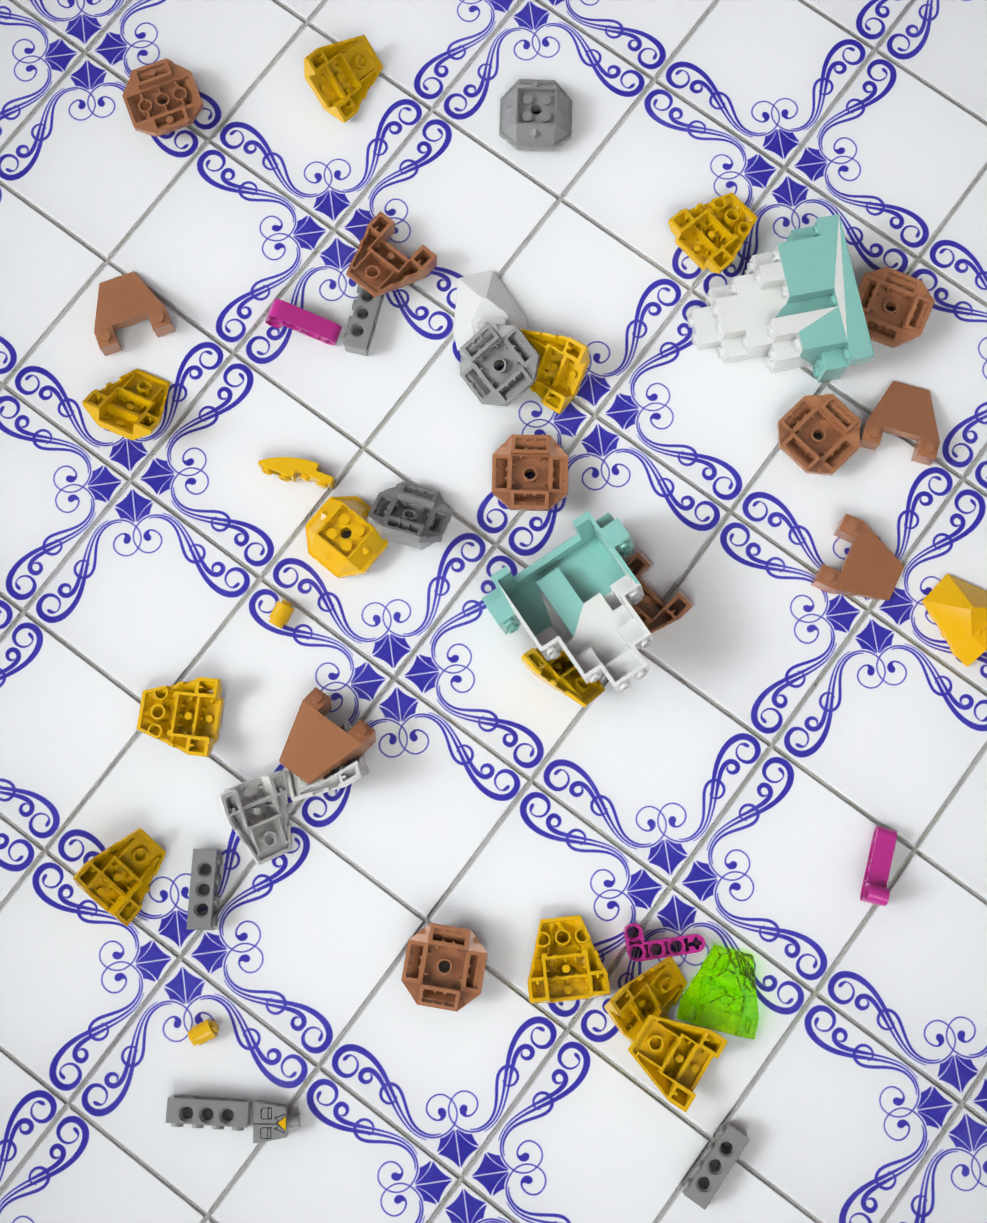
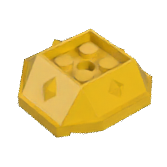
[305,496,388,578]

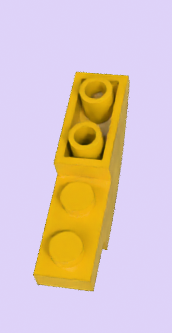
[258,457,335,489]

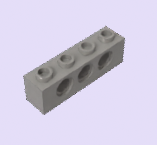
[342,285,385,356]
[186,848,223,930]
[165,1095,252,1131]
[682,1122,750,1210]

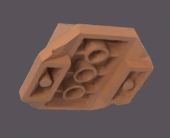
[122,58,204,137]

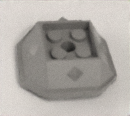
[499,79,572,151]
[460,323,541,406]
[367,482,452,550]

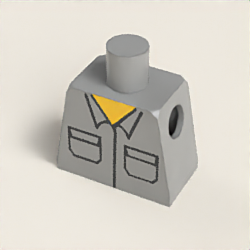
[253,1100,300,1143]

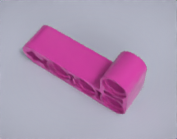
[265,299,342,346]
[860,826,897,906]
[623,923,705,962]

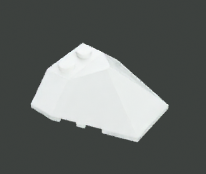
[453,270,528,351]
[286,720,370,802]
[218,770,291,865]

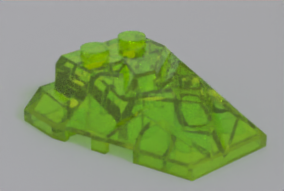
[676,944,759,1040]

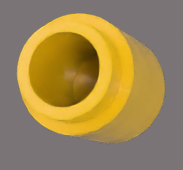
[269,599,295,629]
[188,1018,219,1046]

